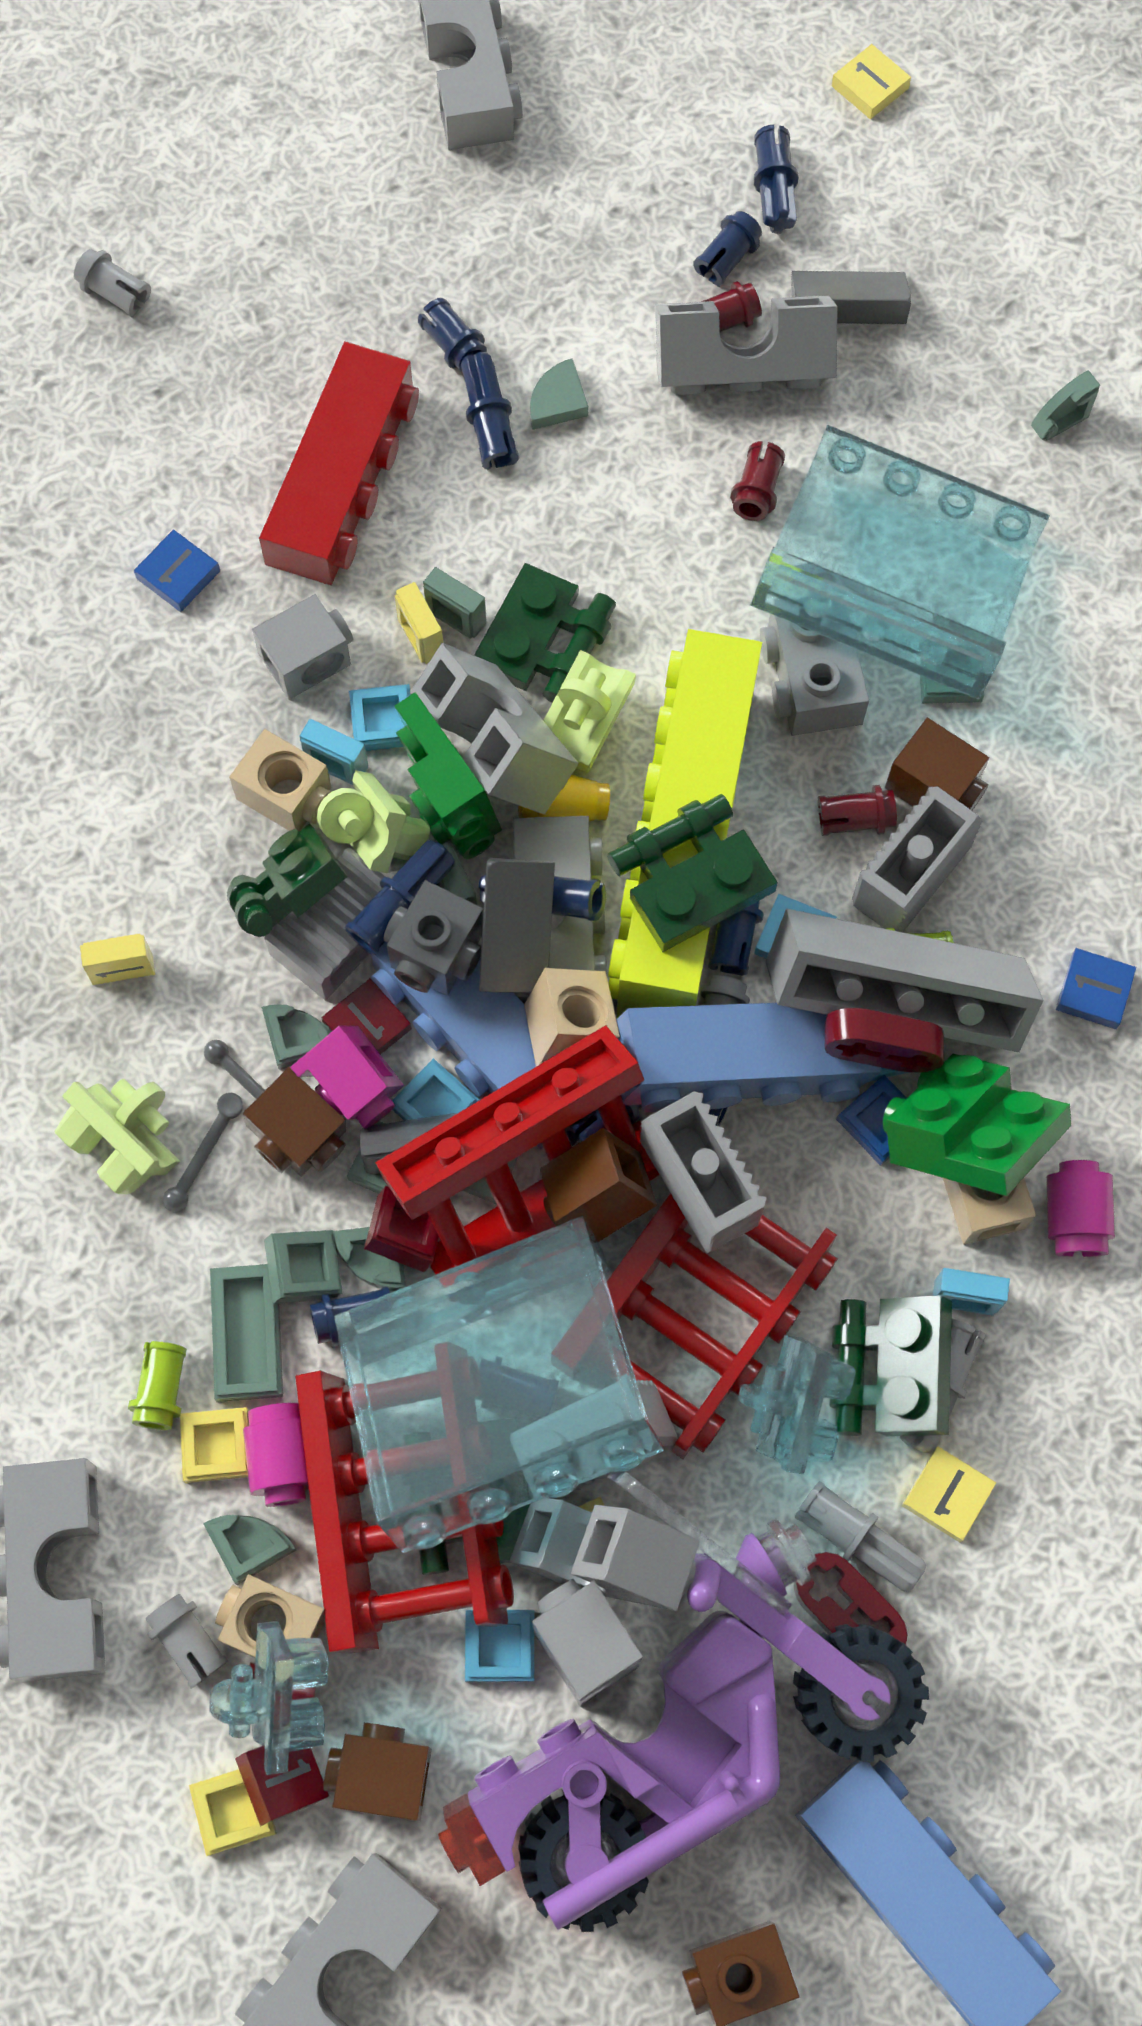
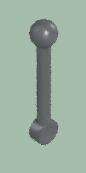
[204,1040,265,1099]
[163,1092,243,1212]

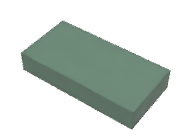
[210,1264,283,1402]

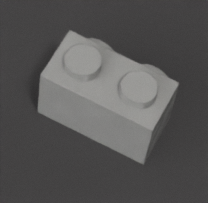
[760,592,869,736]

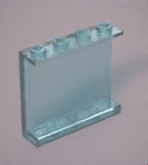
[750,424,1050,700]
[334,1216,664,1553]

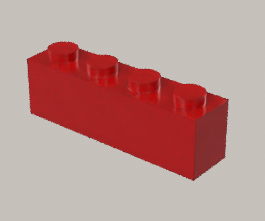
[259,341,419,586]

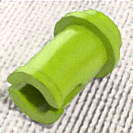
[128,1341,187,1430]

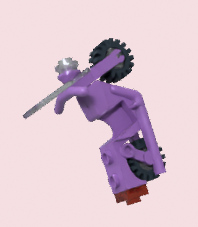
[438,1466,929,1932]

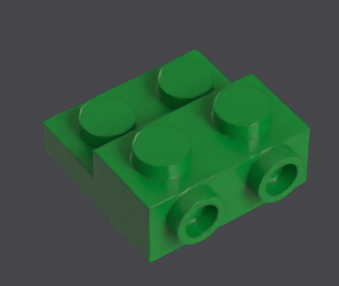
[394,692,502,859]
[883,1053,1071,1196]

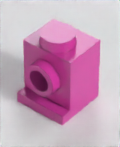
[291,1026,405,1129]

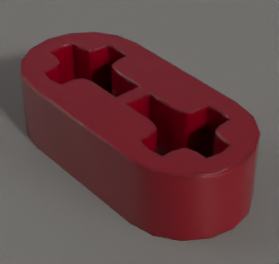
[825,1008,944,1073]
[793,1552,908,1668]

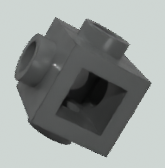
[384,880,483,996]

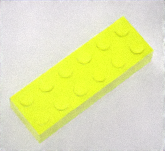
[608,629,762,1019]

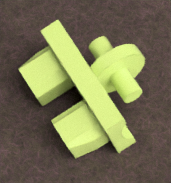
[543,650,636,773]
[317,770,430,873]
[55,1079,180,1194]

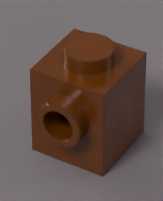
[885,717,990,811]
[243,1067,346,1177]
[539,1128,657,1245]
[323,1722,432,1821]
[682,1921,800,2026]

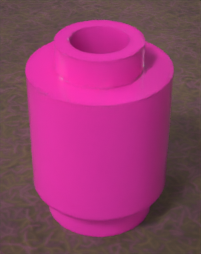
[1046,1160,1115,1257]
[243,1403,309,1507]

